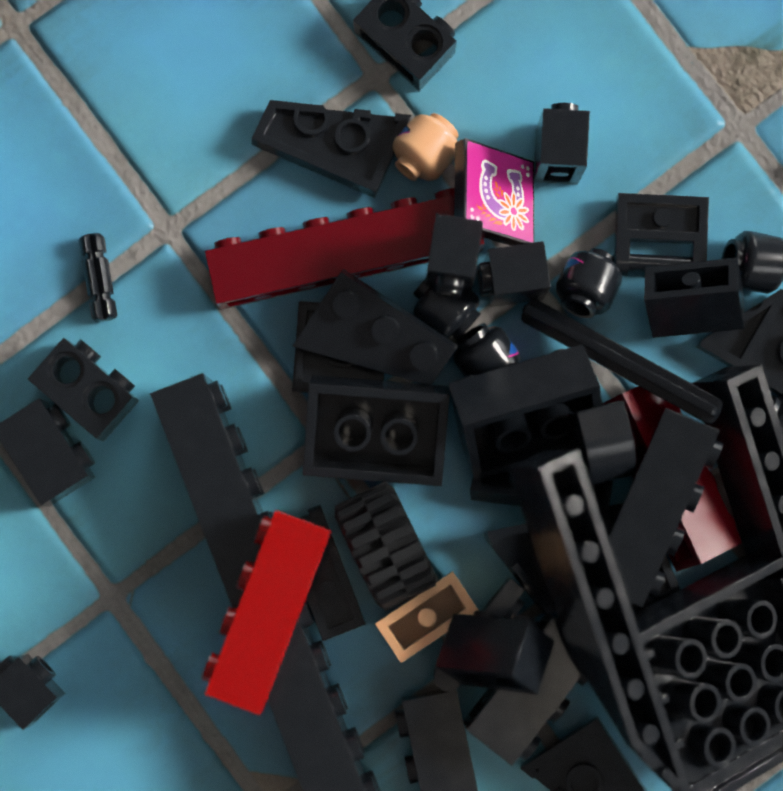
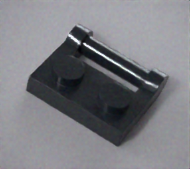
[613,193,709,276]

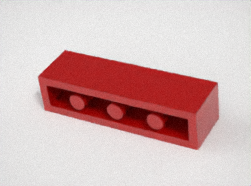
[201,510,332,716]

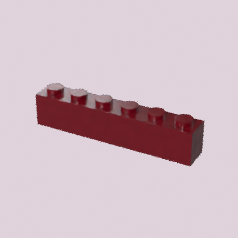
[205,188,485,310]

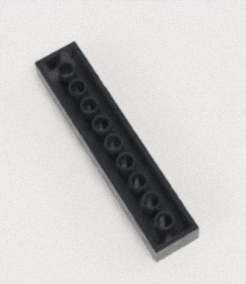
[150,373,381,791]

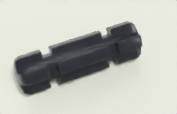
[79,233,117,322]

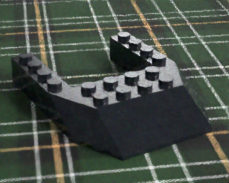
[508,365,783,791]

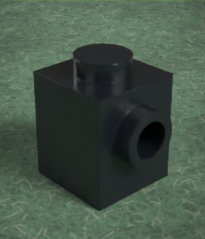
[0,654,66,730]

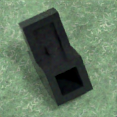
[569,401,636,486]

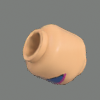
[393,113,459,181]

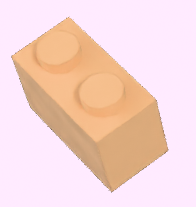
[375,571,478,663]

